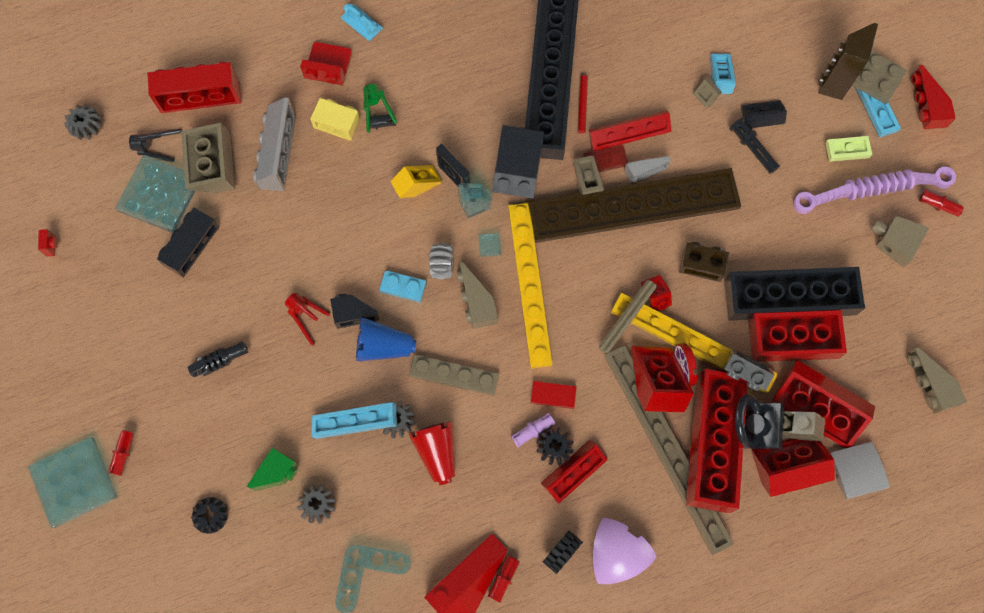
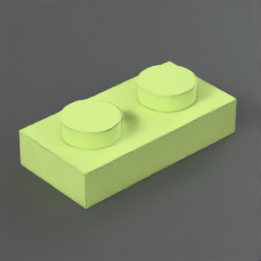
[825,136,872,162]

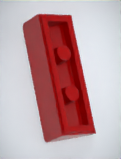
[541,440,608,504]

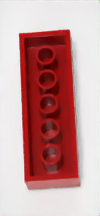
[686,369,748,514]

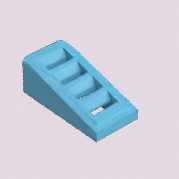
[710,54,736,94]

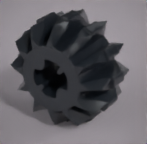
[536,428,574,466]

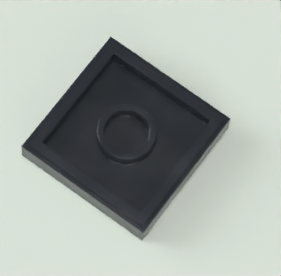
[436,143,470,193]

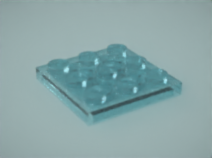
[115,155,195,233]
[28,437,117,528]

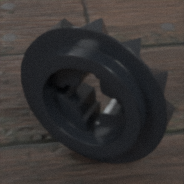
[191,497,228,534]

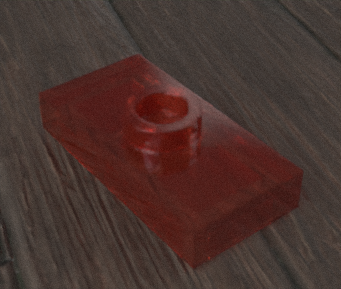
[583,145,628,172]

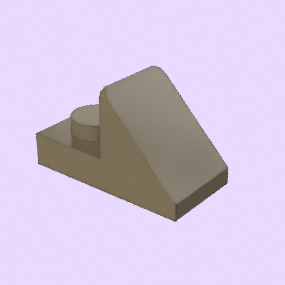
[573,156,604,195]

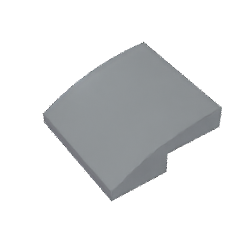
[830,442,890,500]

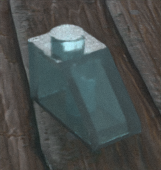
[458,183,492,219]

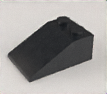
[492,124,544,199]

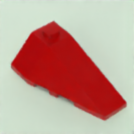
[424,534,508,613]

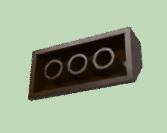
[818,23,878,100]

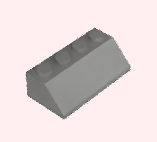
[253,97,296,191]

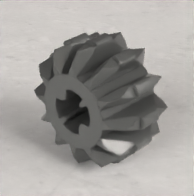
[64,104,102,140]
[383,401,416,439]
[297,485,336,524]

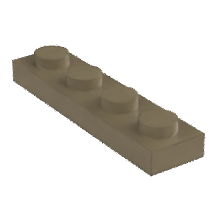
[409,354,499,396]

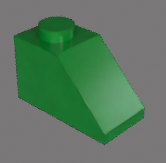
[247,448,298,491]

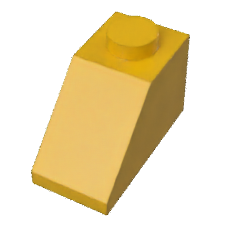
[390,165,442,198]

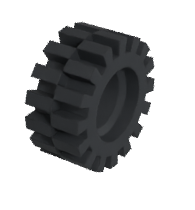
[543,530,583,574]

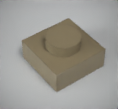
[693,78,722,108]

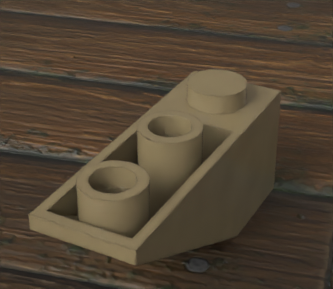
[457,262,498,329]
[907,347,967,414]
[783,411,825,441]

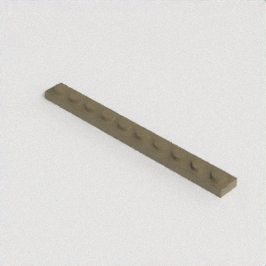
[604,345,734,555]

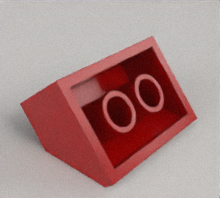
[751,439,835,497]

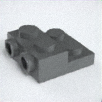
[724,348,774,391]

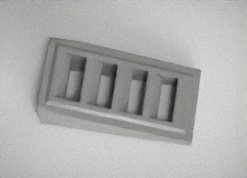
[624,156,671,184]

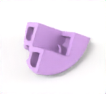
[593,518,657,584]

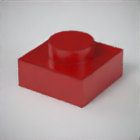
[38,229,58,257]

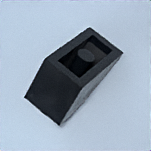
[330,293,379,329]

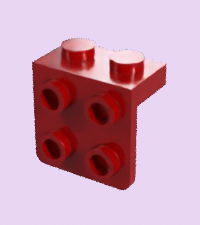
[300,42,352,86]

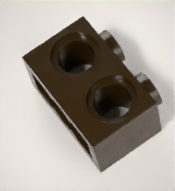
[679,242,729,282]

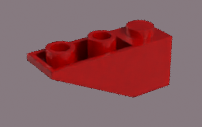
[911,65,956,129]

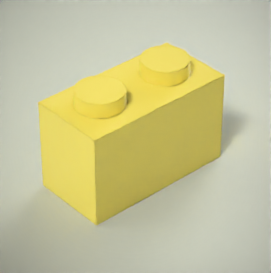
[310,98,360,141]

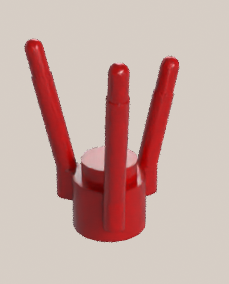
[285,292,330,346]

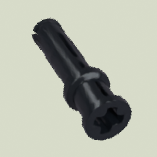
[729,117,780,174]

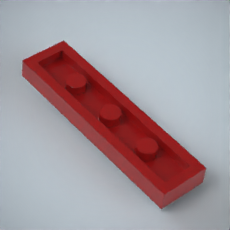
[589,110,672,151]

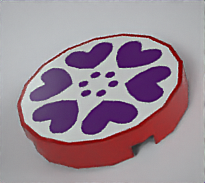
[675,343,698,387]

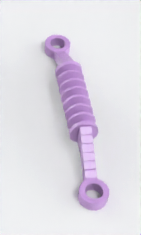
[793,167,956,214]

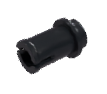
[370,114,396,130]

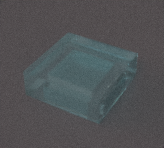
[478,233,501,257]

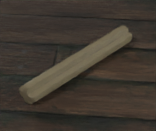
[599,280,656,354]

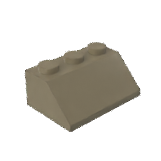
[181,122,235,193]

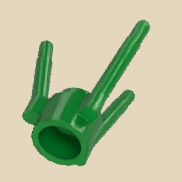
[363,84,397,133]

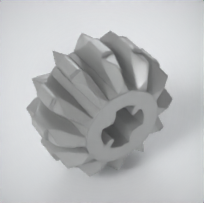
[429,243,454,279]

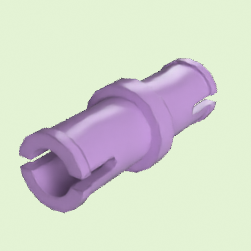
[511,413,555,448]

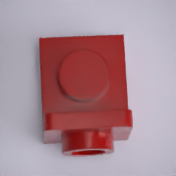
[641,275,672,311]

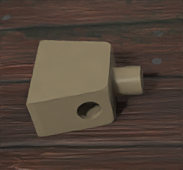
[871,216,929,267]

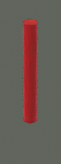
[578,75,588,134]

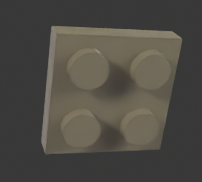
[852,51,907,104]

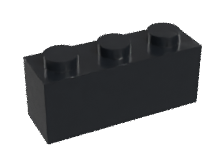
[157,208,220,278]

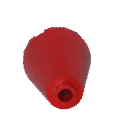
[409,421,455,486]

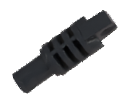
[187,341,249,377]

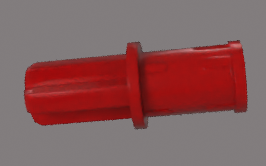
[919,189,964,217]
[107,430,134,476]
[488,556,520,603]

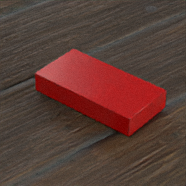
[530,381,577,409]

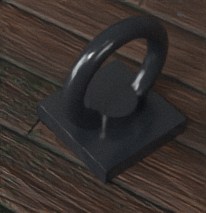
[735,394,784,450]

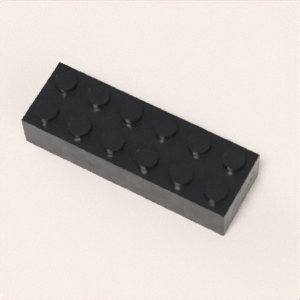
[724,267,865,321]

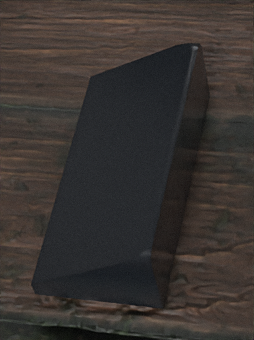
[741,100,787,128]

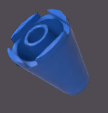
[356,318,416,362]

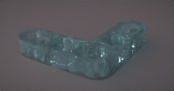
[335,545,411,613]

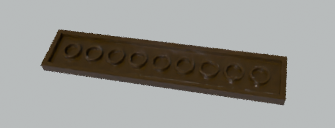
[528,168,741,243]

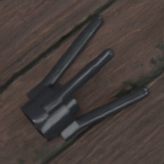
[129,129,182,162]

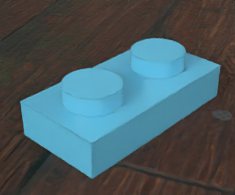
[379,270,427,303]

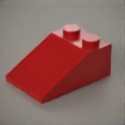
[631,346,694,412]

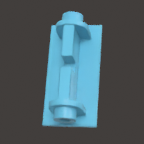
[341,3,383,42]

